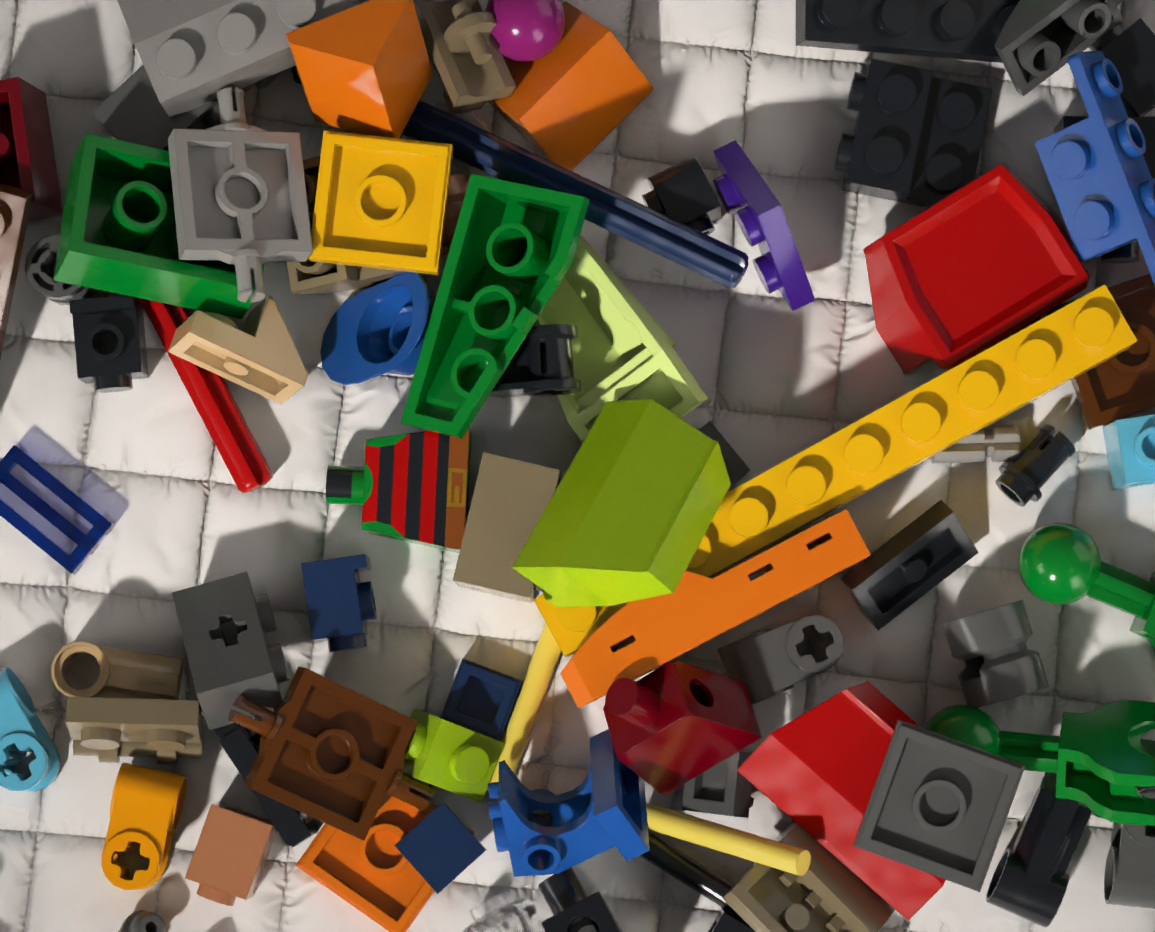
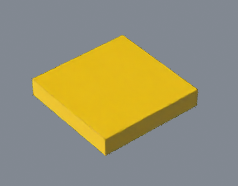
[309,130,453,275]

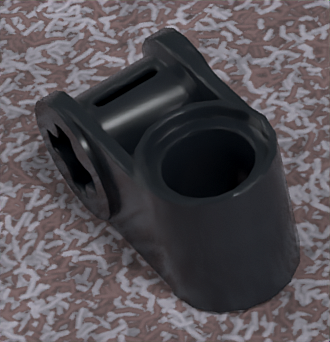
[489,324,581,398]

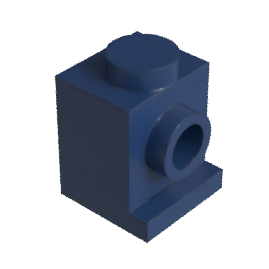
[301,554,377,652]

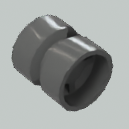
[942,600,1049,709]

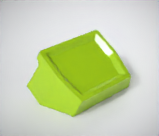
[512,399,731,607]

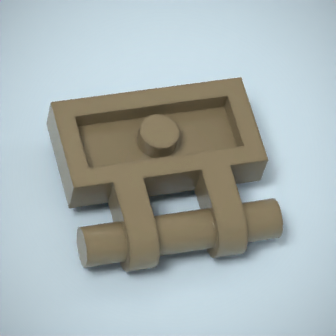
[65,696,204,764]

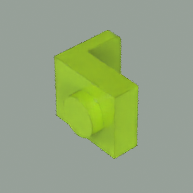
[402,709,505,803]

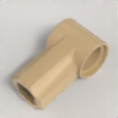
[51,641,184,700]

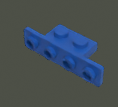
[1034,51,1155,285]

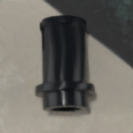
[995,424,1076,507]

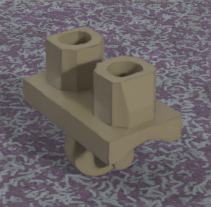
[415,0,516,114]

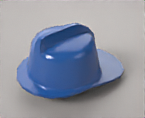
[320,272,436,385]

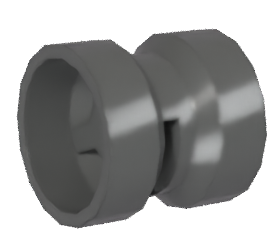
[25,234,95,306]

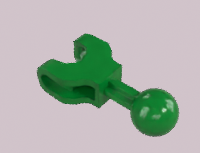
[1018,523,1155,652]
[924,699,1155,826]

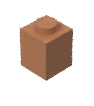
[185,803,277,906]

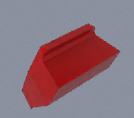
[863,163,1090,375]
[737,681,946,921]

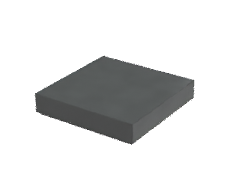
[853,719,1025,892]

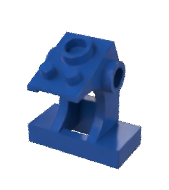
[488,729,650,877]

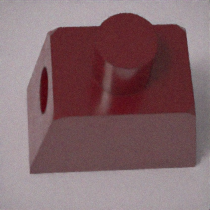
[603,661,762,795]

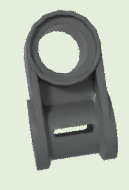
[717,615,844,704]
[1104,786,1155,909]

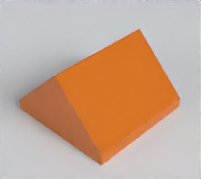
[285,0,433,138]
[488,1,654,171]

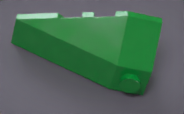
[400,174,590,439]

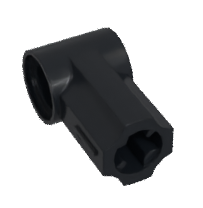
[986,788,1091,928]

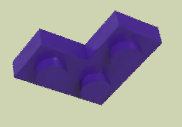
[713,140,815,311]

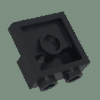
[834,59,992,208]

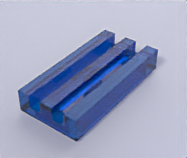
[0,445,115,575]

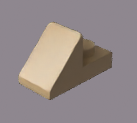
[168,295,308,404]

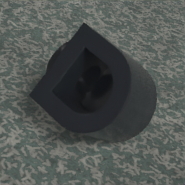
[642,156,721,235]

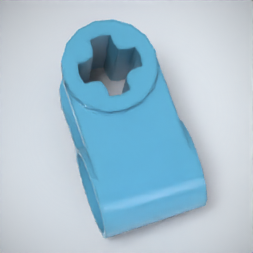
[0,666,61,792]

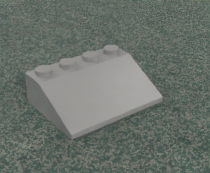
[117,0,369,119]

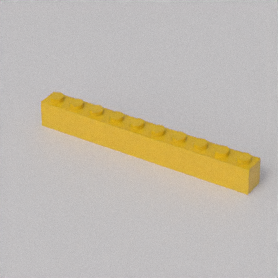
[533,284,1137,657]

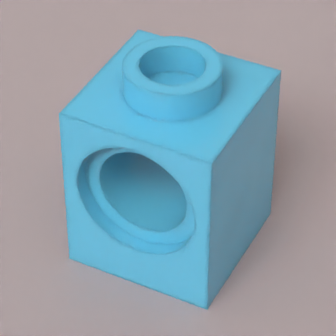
[1103,414,1155,490]

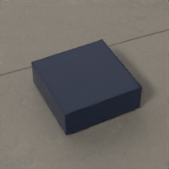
[440,658,523,741]
[394,801,487,894]

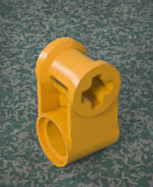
[101,762,187,890]

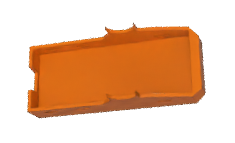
[560,509,871,709]

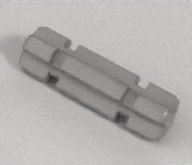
[920,426,1021,464]

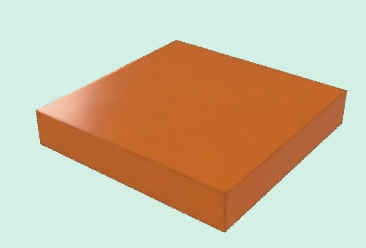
[295,789,475,932]

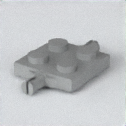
[168,87,313,302]

